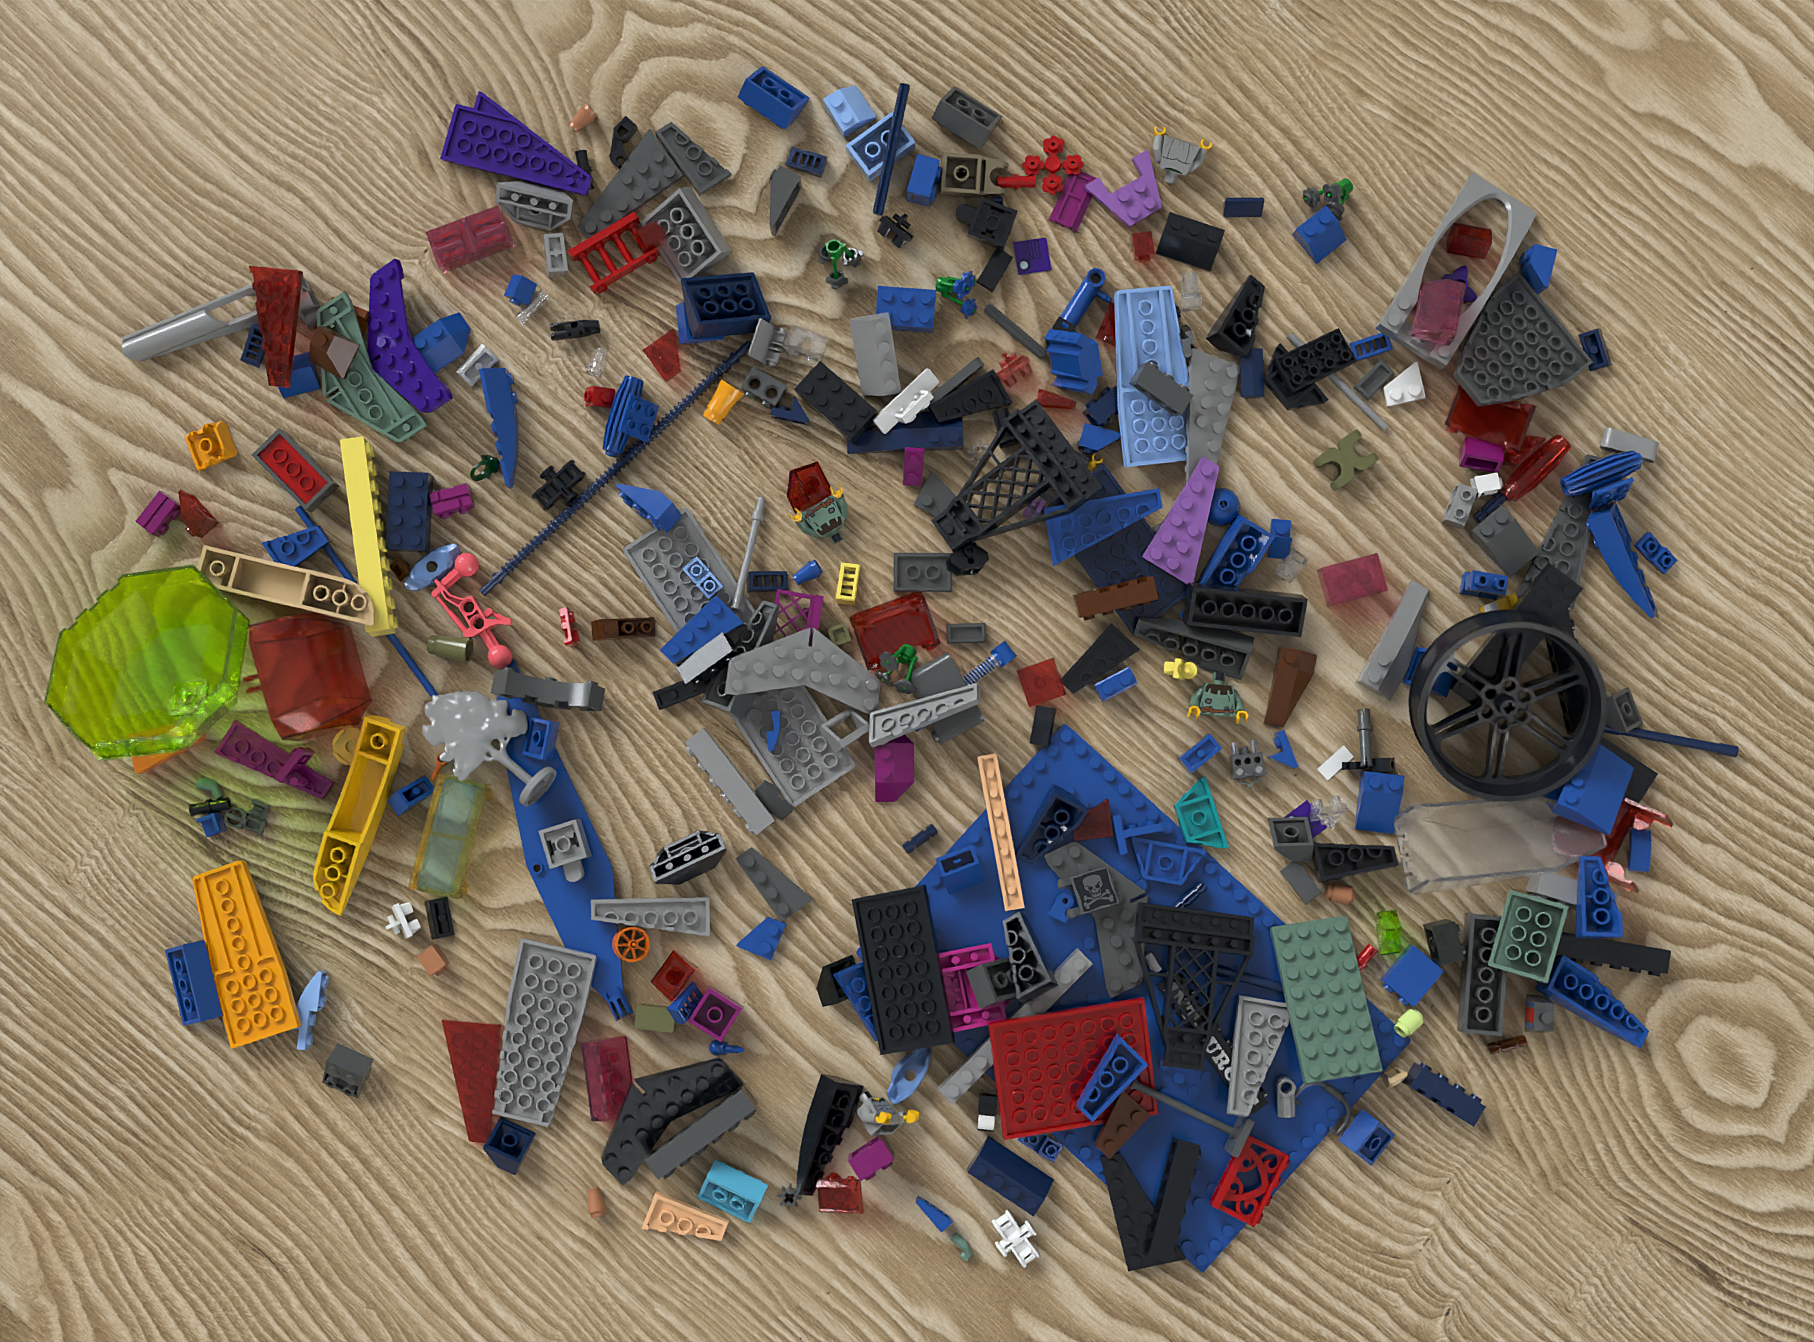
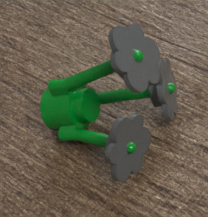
[875,644,918,694]

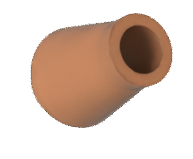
[569,104,597,132]
[587,1188,607,1218]

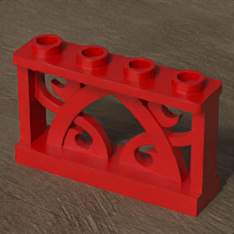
[1209,1134,1290,1227]

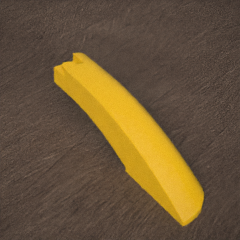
[313,715,406,916]

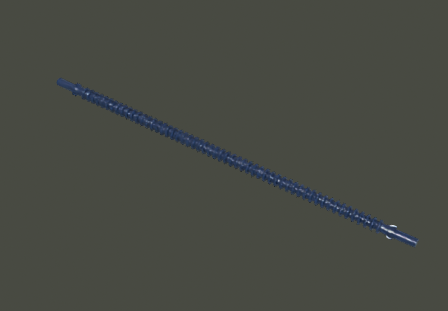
[479,340,751,596]

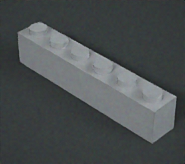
[685,728,776,835]

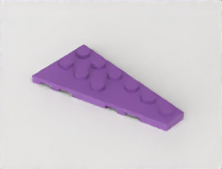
[1142,457,1220,585]

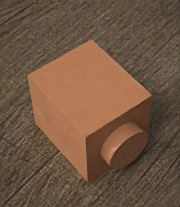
[416,944,449,976]

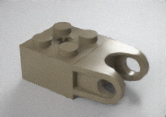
[939,152,1009,198]

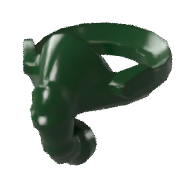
[470,455,500,481]

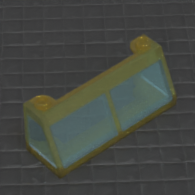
[408,773,493,899]

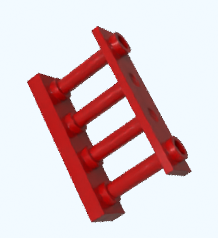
[568,212,660,294]

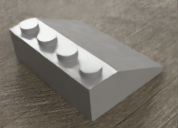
[640,188,732,285]

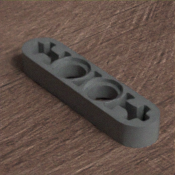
[925,357,985,412]

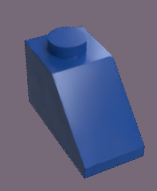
[1078,423,1121,455]
[387,775,436,817]

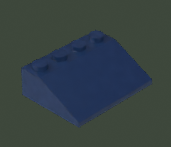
[681,272,771,339]

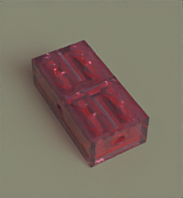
[426,205,515,273]

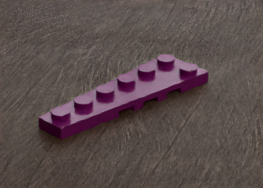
[214,720,335,799]

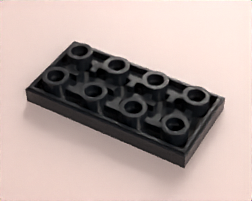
[1272,328,1357,394]
[1599,737,1658,806]

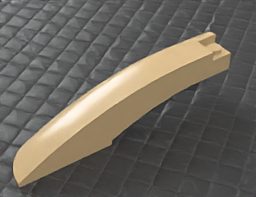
[193,545,375,626]

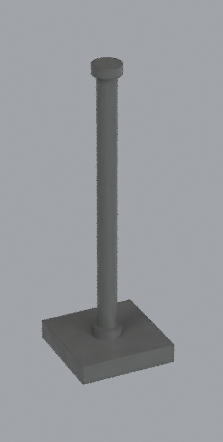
[1129,1078,1255,1158]

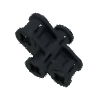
[532,460,586,511]

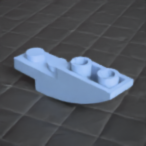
[295,970,329,1050]

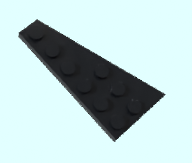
[1100,1151,1186,1271]

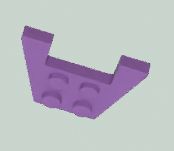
[1084,150,1162,228]

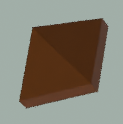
[390,557,410,582]

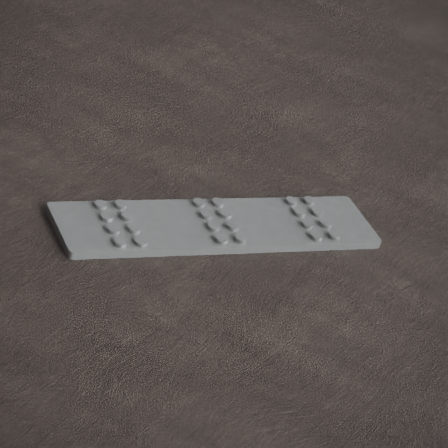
[623,508,856,807]

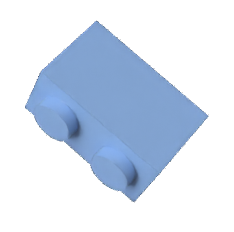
[823,85,876,138]

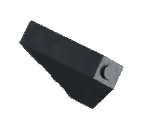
[1206,275,1265,357]

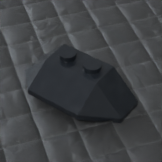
[649,830,727,885]

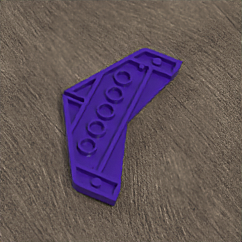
[367,259,453,413]

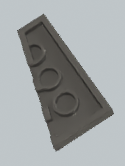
[736,847,813,922]

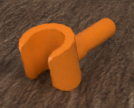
[430,753,448,780]

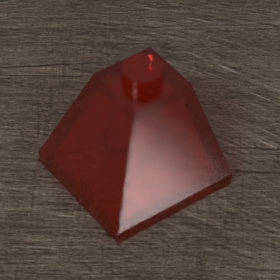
[787,461,832,514]
[178,489,219,538]

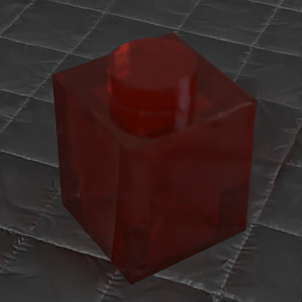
[633,221,666,254]
[1130,231,1155,263]

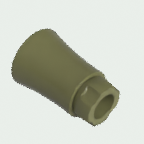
[427,635,473,664]

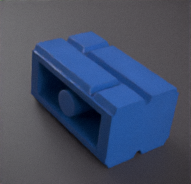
[1093,666,1138,702]

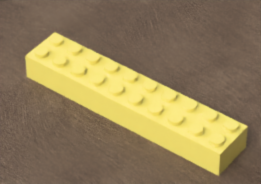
[340,436,398,637]

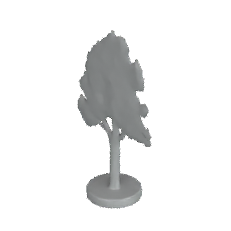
[422,691,557,807]

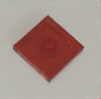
[1017,658,1066,707]

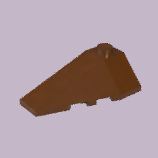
[1264,646,1317,727]

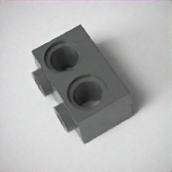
[742,367,788,409]

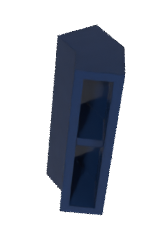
[1240,348,1264,399]

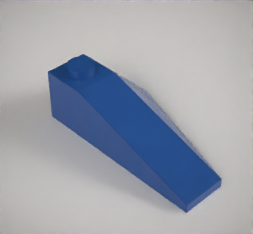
[1576,856,1623,939]

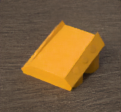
[184,420,239,471]

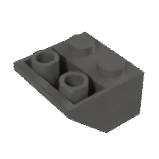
[322,1043,373,1099]

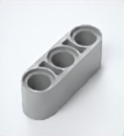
[1599,428,1659,463]

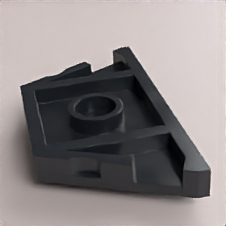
[1263,343,1329,411]

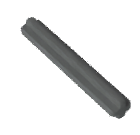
[984,304,1047,359]

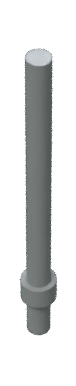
[732,497,766,610]

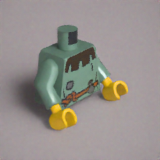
[788,484,848,545]
[1187,672,1248,724]

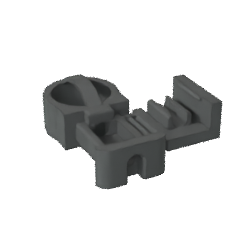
[225,799,271,836]

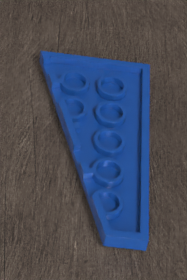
[1043,488,1163,566]

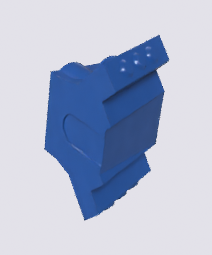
[1044,329,1103,394]

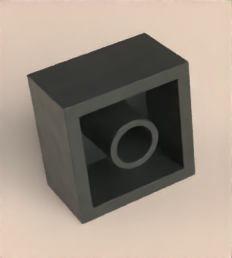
[1423,919,1466,966]

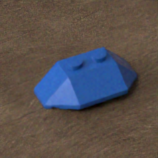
[412,312,471,373]

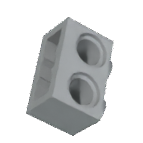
[1441,483,1478,529]

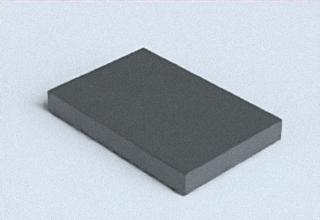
[893,553,952,592]

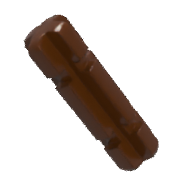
[1488,1035,1527,1054]

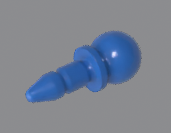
[709,1040,744,1056]

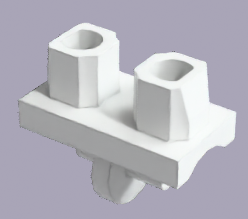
[385,902,421,939]

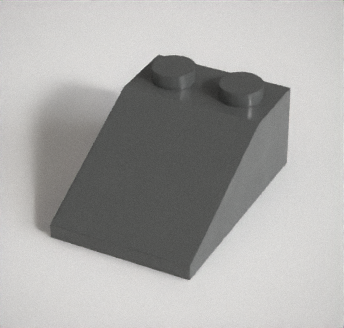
[769,165,802,236]
[1470,505,1540,578]
[966,957,1016,1009]

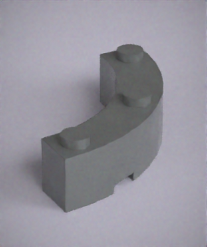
[491,667,605,711]

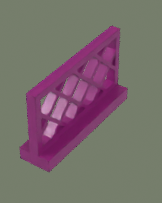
[772,589,824,646]

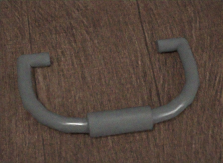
[1294,1082,1351,1136]

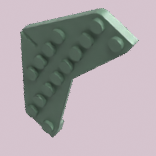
[316,292,429,442]

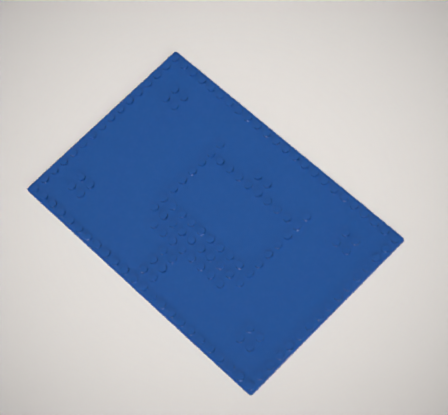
[856,724,1411,1272]

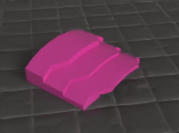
[939,943,1010,1032]

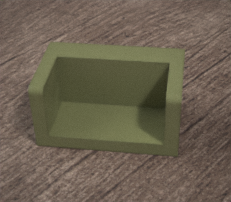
[634,1003,676,1033]

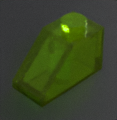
[1376,910,1402,956]

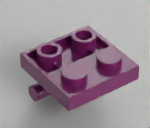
[274,747,315,787]

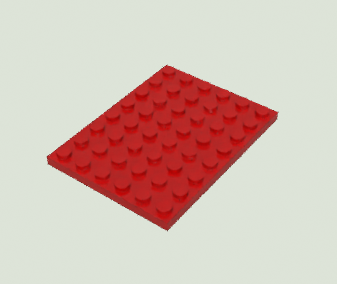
[988,997,1158,1140]

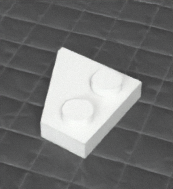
[1382,362,1426,407]

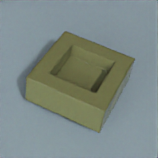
[827,623,852,646]

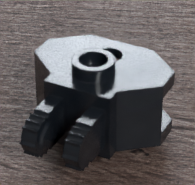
[946,541,989,576]

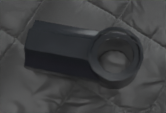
[992,408,1019,449]

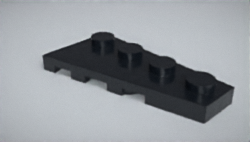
[928,369,1012,424]
[1059,623,1140,694]

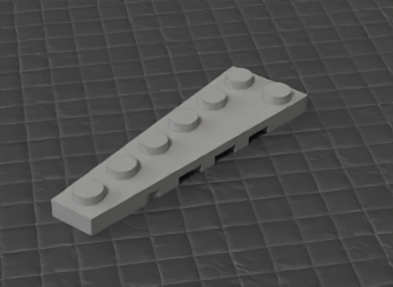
[869,683,980,748]

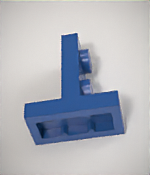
[1111,814,1163,855]

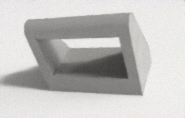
[819,708,870,753]

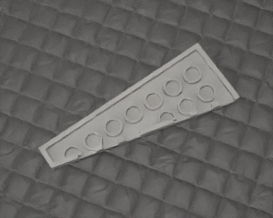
[1185,348,1241,482]

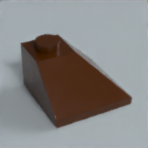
[309,326,360,379]

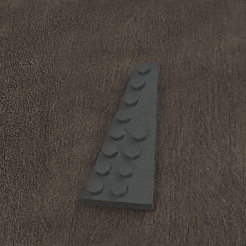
[1516,454,1602,610]

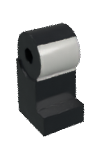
[977,1093,998,1132]

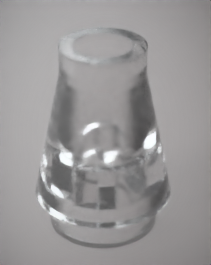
[586,347,607,378]

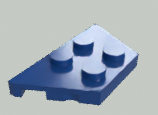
[1131,836,1206,886]

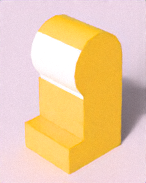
[1479,593,1518,613]

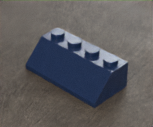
[967,1136,1054,1217]

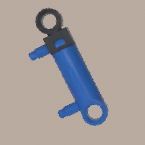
[1044,268,1112,350]

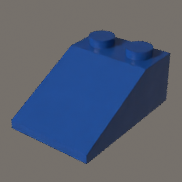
[1355,771,1405,834]

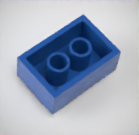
[876,286,936,333]

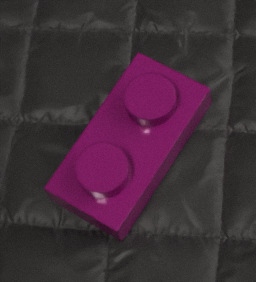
[903,447,924,486]

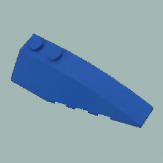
[479,368,518,488]
[1586,501,1657,618]
[1180,514,1275,618]
[1535,955,1649,1048]

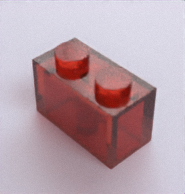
[1446,223,1492,259]

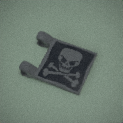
[1057,866,1119,919]

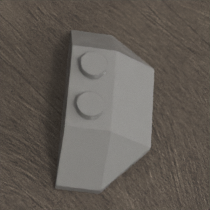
[495,181,573,231]

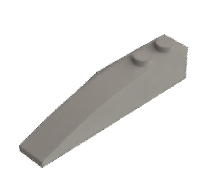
[1356,580,1429,701]

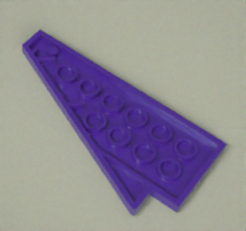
[440,91,593,197]

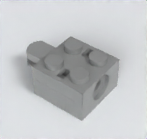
[539,819,592,882]

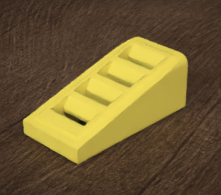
[836,563,861,606]

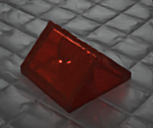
[651,950,698,1002]

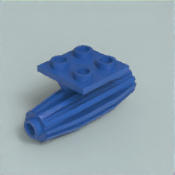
[602,375,659,458]
[1560,450,1643,510]

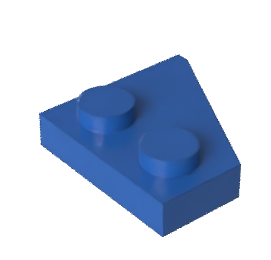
[736,916,786,960]

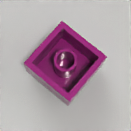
[688,986,744,1042]
[848,1135,894,1181]

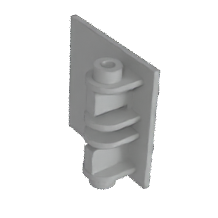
[748,318,788,368]

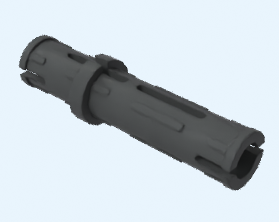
[1357,708,1373,768]

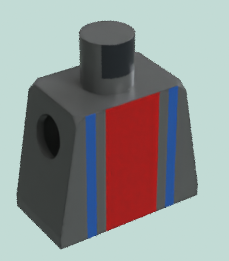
[1525,994,1554,1033]

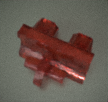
[996,353,1032,387]

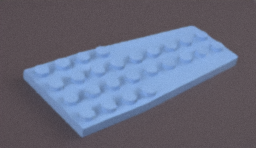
[1114,286,1189,468]

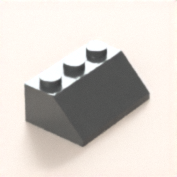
[931,86,1003,149]

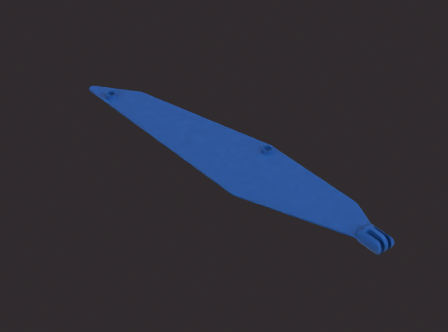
[497,658,633,1021]

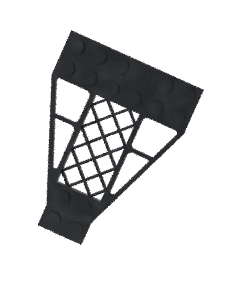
[931,399,1103,552]
[1134,902,1255,1071]

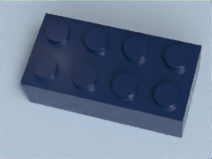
[386,471,433,553]

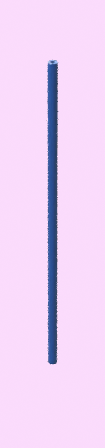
[295,505,439,698]

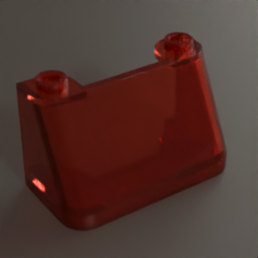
[1444,383,1536,454]
[849,592,941,670]

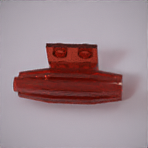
[1502,434,1571,502]

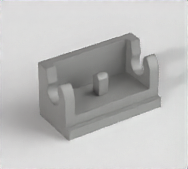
[543,233,568,278]

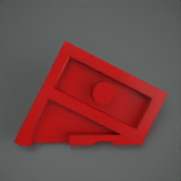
[559,607,580,648]

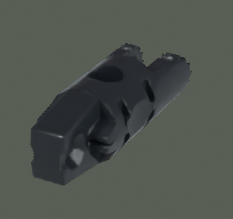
[550,320,600,341]

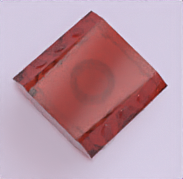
[816,1172,864,1214]

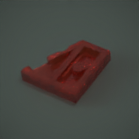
[643,329,681,382]

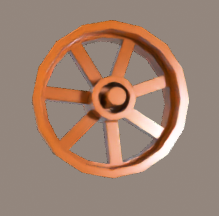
[612,927,650,962]

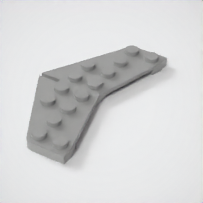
[724,628,881,714]

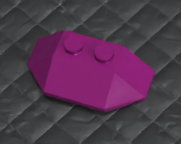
[875,735,914,802]

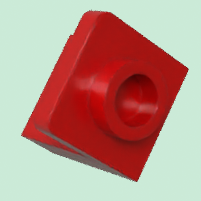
[584,386,615,409]

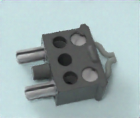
[1229,740,1267,788]

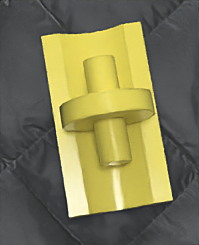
[1164,658,1198,681]

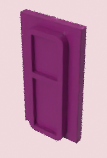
[1049,171,1097,232]

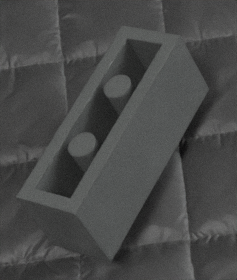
[1129,362,1194,416]

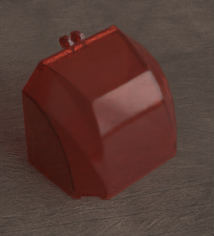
[243,613,372,742]

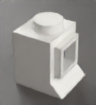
[1470,473,1503,500]

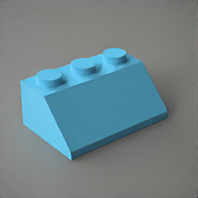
[697,1159,768,1224]

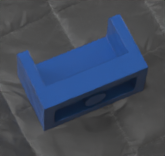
[1177,733,1222,773]

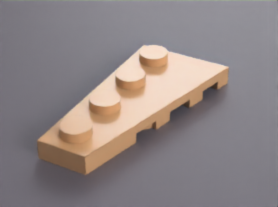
[641,1191,729,1241]

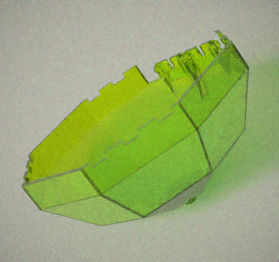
[44,565,250,761]

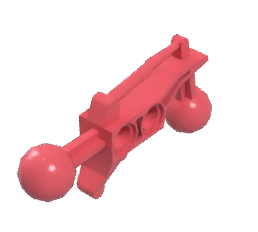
[431,552,513,669]

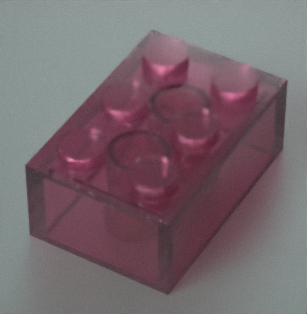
[1317,553,1388,607]

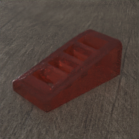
[1037,388,1076,410]

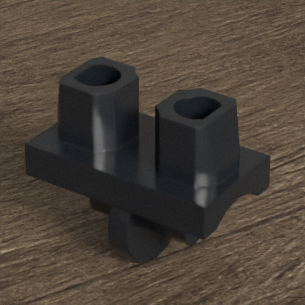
[877,213,914,248]

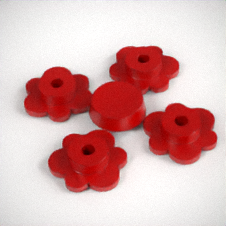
[1022,135,1084,195]

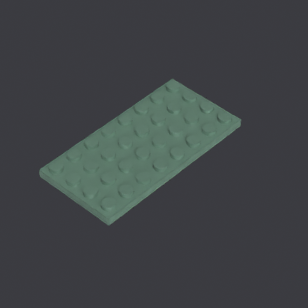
[1270,915,1383,1084]

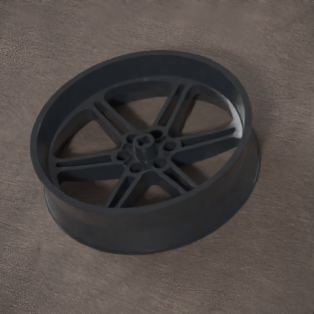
[1408,609,1607,802]

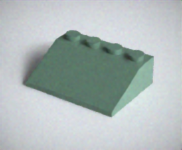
[1488,889,1569,984]

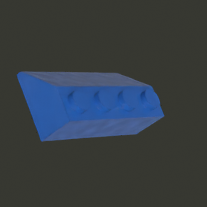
[165,940,223,1026]

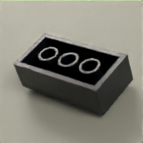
[794,361,878,445]

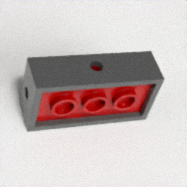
[252,428,339,513]

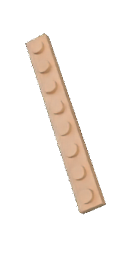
[977,753,1025,911]

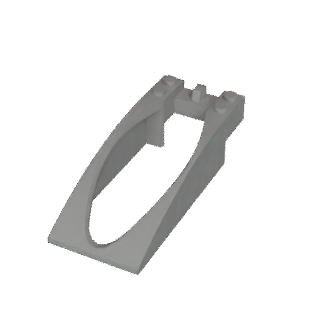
[1375,172,1537,370]

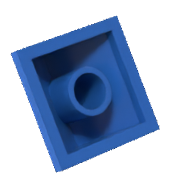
[273,352,321,398]
[522,716,560,761]

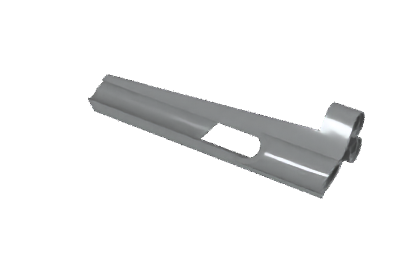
[122,268,320,362]

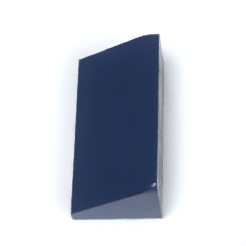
[1223,198,1264,217]
[1579,328,1612,372]

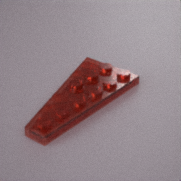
[442,1019,501,1143]

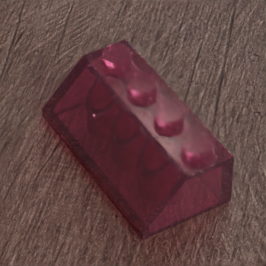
[581,1035,633,1121]

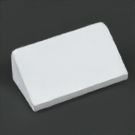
[456,344,499,387]

